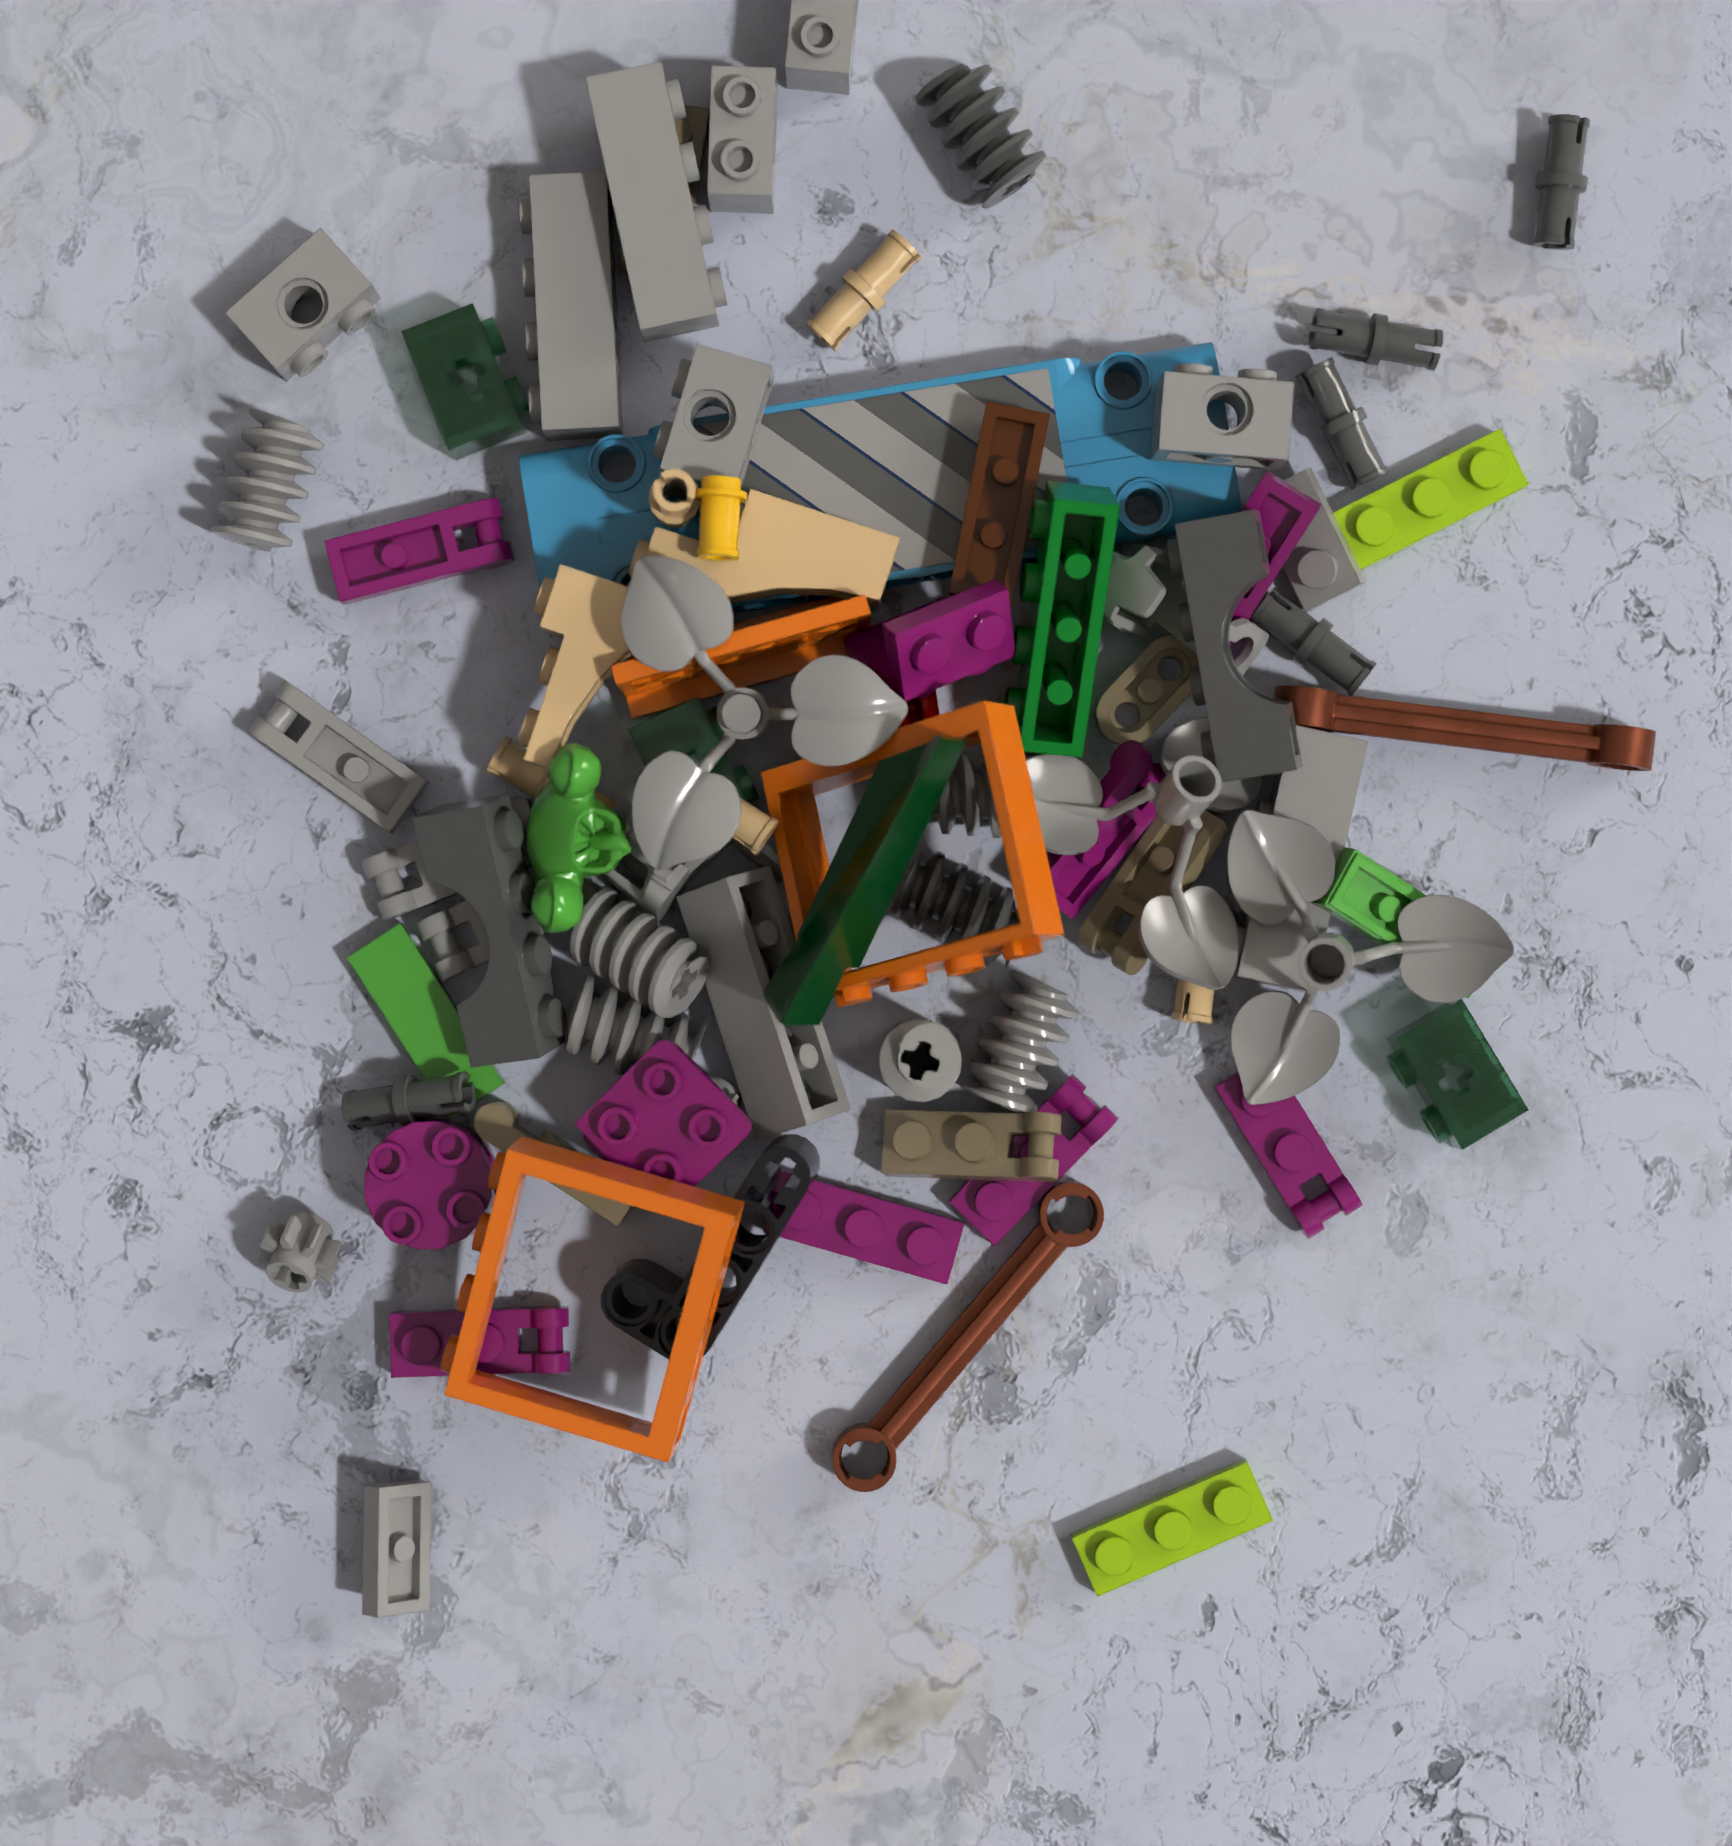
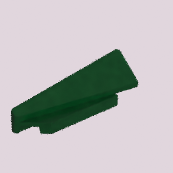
[763,734,966,1025]

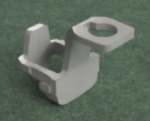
[1104,545,1269,675]
[601,810,783,922]

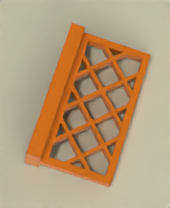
[611,595,871,720]

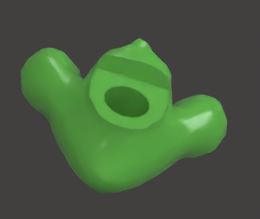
[526,743,631,933]

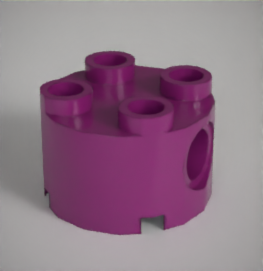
[364,1119,496,1249]

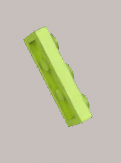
[1333,428,1529,571]
[1070,1458,1273,1597]

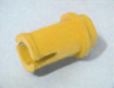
[695,475,747,561]

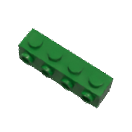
[1004,481,1120,757]

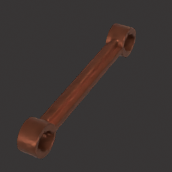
[1274,685,1656,771]
[832,1181,1104,1492]

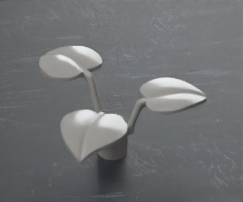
[621,556,908,870]
[1026,716,1263,990]
[1228,810,1514,1105]

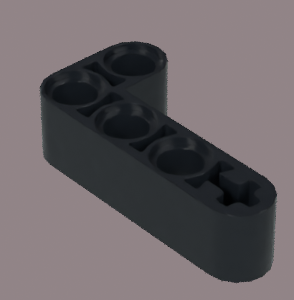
[600,1134,820,1360]

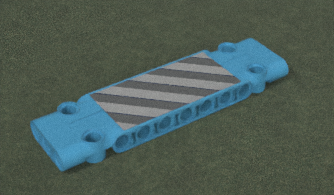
[519,342,1241,637]

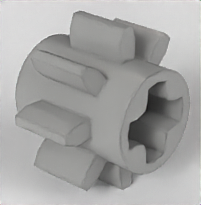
[258,1212,342,1292]

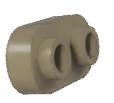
[1095,635,1199,746]

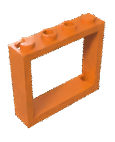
[761,701,1064,1007]
[441,1136,745,1463]

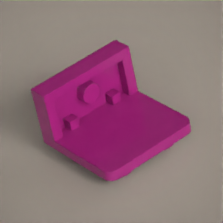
[844,579,1016,702]
[575,1039,752,1217]

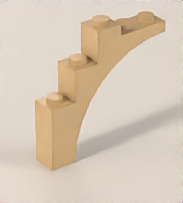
[518,489,900,769]

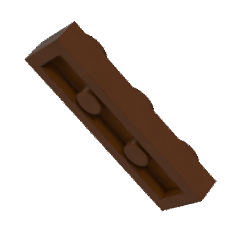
[949,401,1050,608]

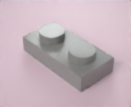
[1283,468,1366,612]
[362,1479,431,1618]

